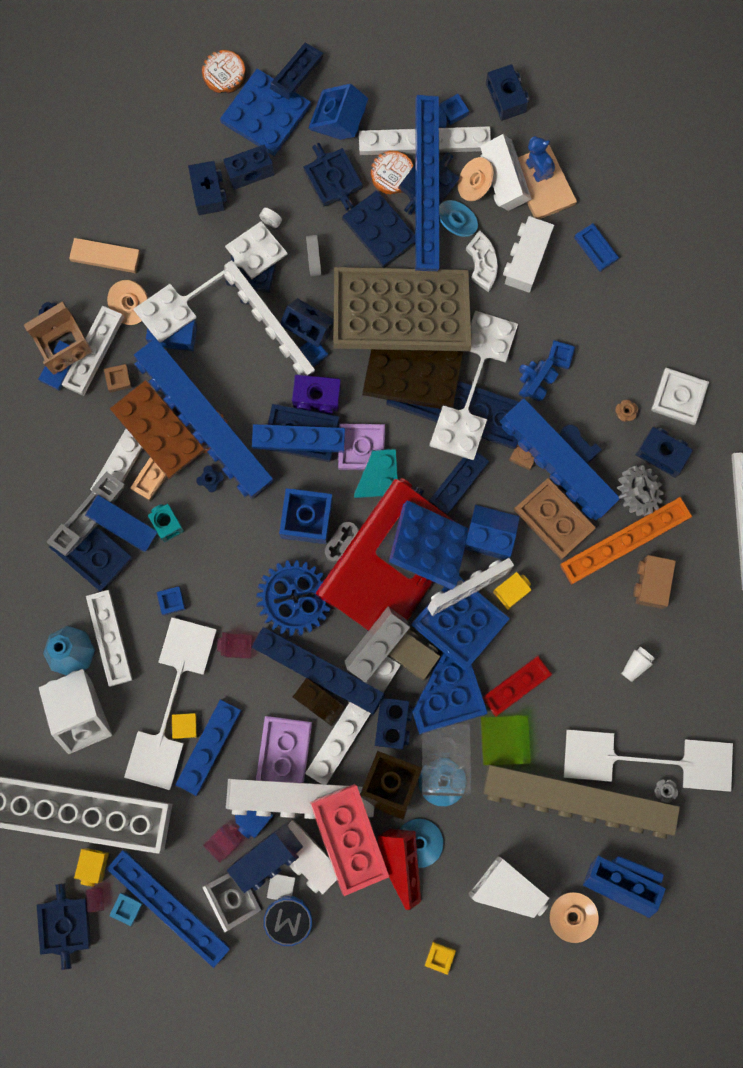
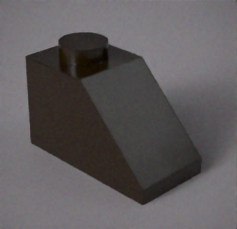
[293,678,346,727]

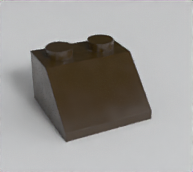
[360,751,422,820]

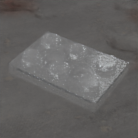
[422,724,471,796]

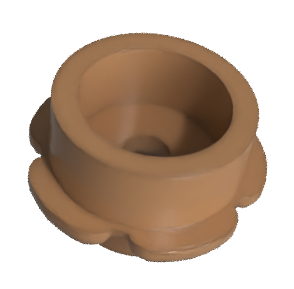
[615,400,638,422]

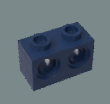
[374,698,413,750]

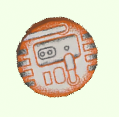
[202,50,245,93]
[371,151,413,195]

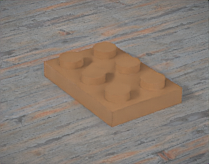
[514,478,596,560]

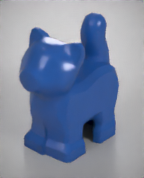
[526,136,555,182]

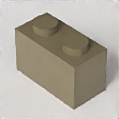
[388,629,440,681]

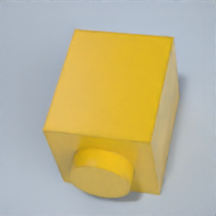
[493,572,531,610]
[74,848,109,887]

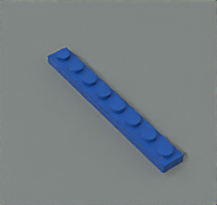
[415,95,439,272]

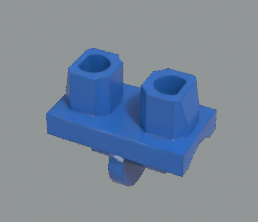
[518,358,559,401]

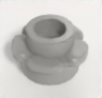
[654,779,678,803]

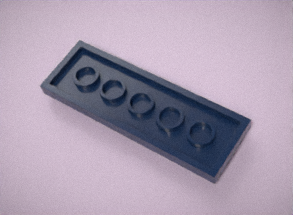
[386,381,519,449]

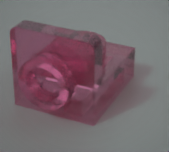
[217,632,253,659]

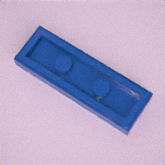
[85,495,157,552]

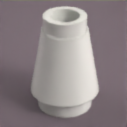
[621,647,655,682]

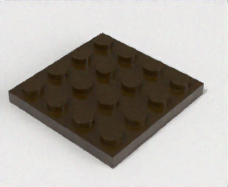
[362,349,463,409]

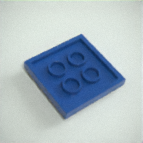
[220,69,311,156]
[389,500,469,590]
[412,576,510,671]

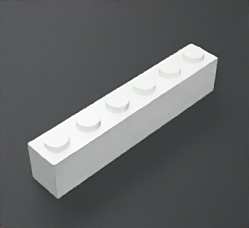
[226,779,374,819]

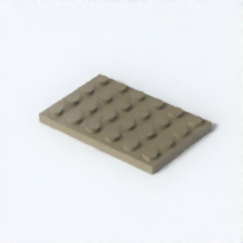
[333,267,471,351]

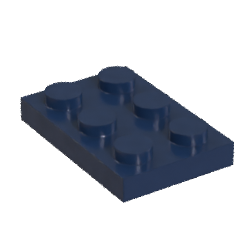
[342,190,415,268]
[264,404,339,462]
[49,527,133,592]

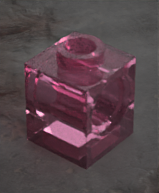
[203,823,243,863]

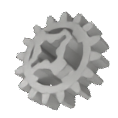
[617,465,663,516]

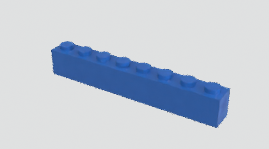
[134,338,273,499]

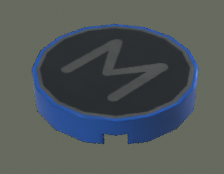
[264,896,312,946]

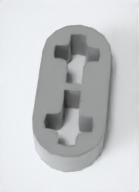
[306,235,321,277]
[325,522,358,563]

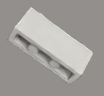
[480,134,532,211]
[503,216,554,293]
[287,820,337,894]

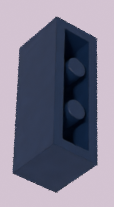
[226,824,303,893]

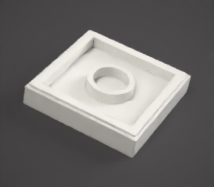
[651,368,709,425]

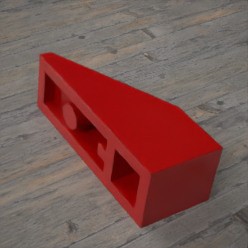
[377,829,421,910]

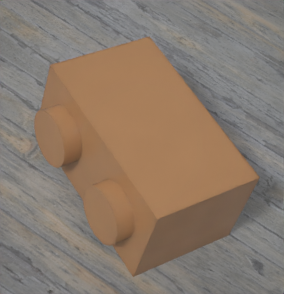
[633,555,676,609]

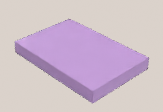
[256,716,312,783]

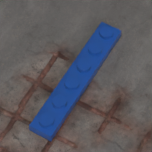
[106,850,231,968]

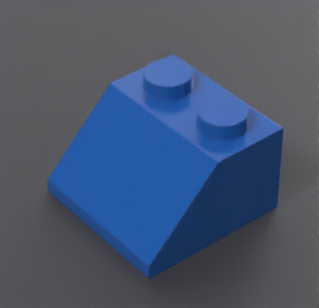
[308,84,369,140]
[464,505,520,560]

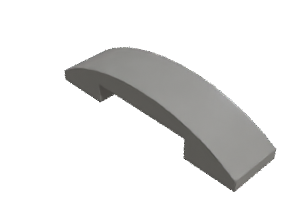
[47,471,125,556]

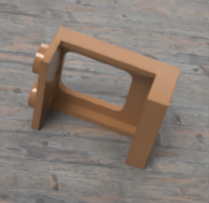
[24,301,93,375]

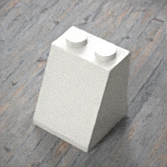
[39,669,113,754]
[469,856,549,918]

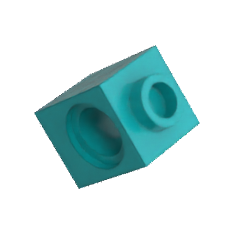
[148,504,184,543]

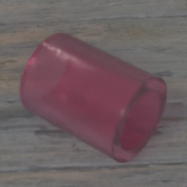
[85,887,104,912]

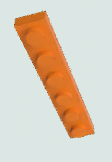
[560,497,692,585]

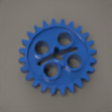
[256,560,330,636]

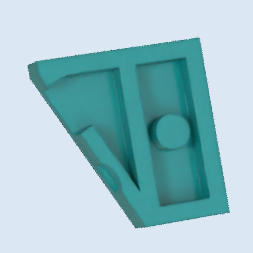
[354,449,398,498]

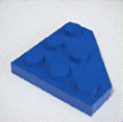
[412,653,488,735]

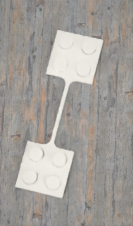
[133,222,288,343]
[429,311,518,460]
[124,618,217,790]
[564,730,733,792]

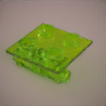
[481,715,531,765]

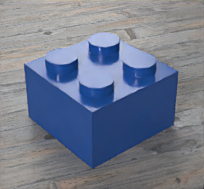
[279,488,333,545]

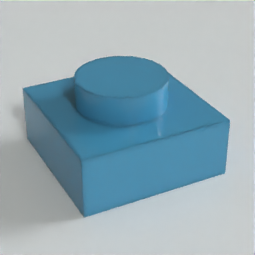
[109,892,143,926]

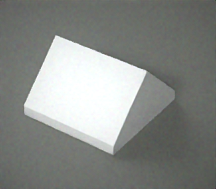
[202,873,261,932]

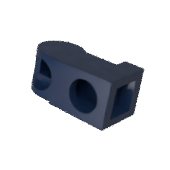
[559,425,602,464]

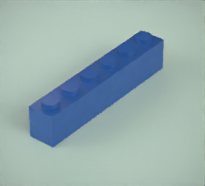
[499,398,619,520]

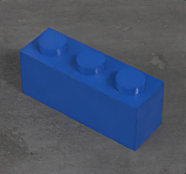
[583,856,666,918]

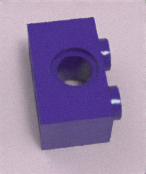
[292,375,341,414]

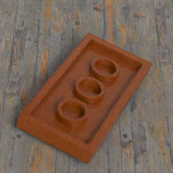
[110,380,205,480]

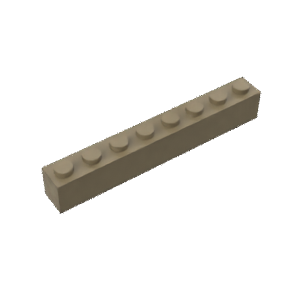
[482,765,680,839]

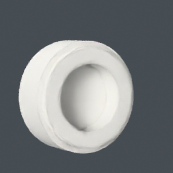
[259,208,282,228]

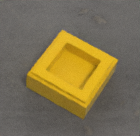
[172,713,197,739]
[425,942,456,975]

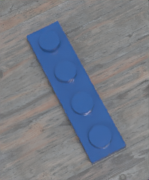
[252,424,345,453]
[175,699,242,796]

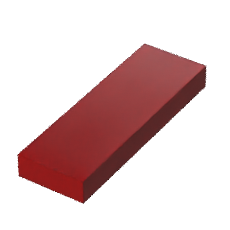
[482,656,552,717]

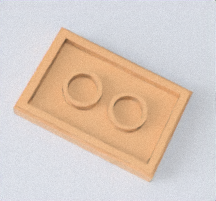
[518,145,577,220]

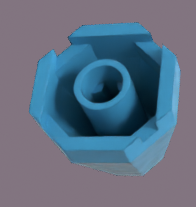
[43,626,95,675]

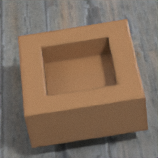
[104,364,132,393]
[509,443,534,470]

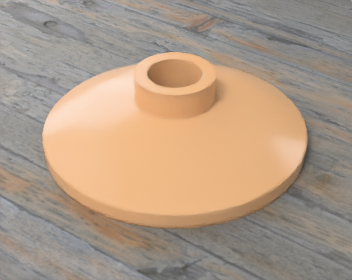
[458,157,494,201]
[107,280,148,325]
[549,892,599,943]

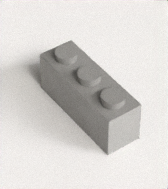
[345,606,410,683]

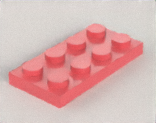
[310,784,389,896]

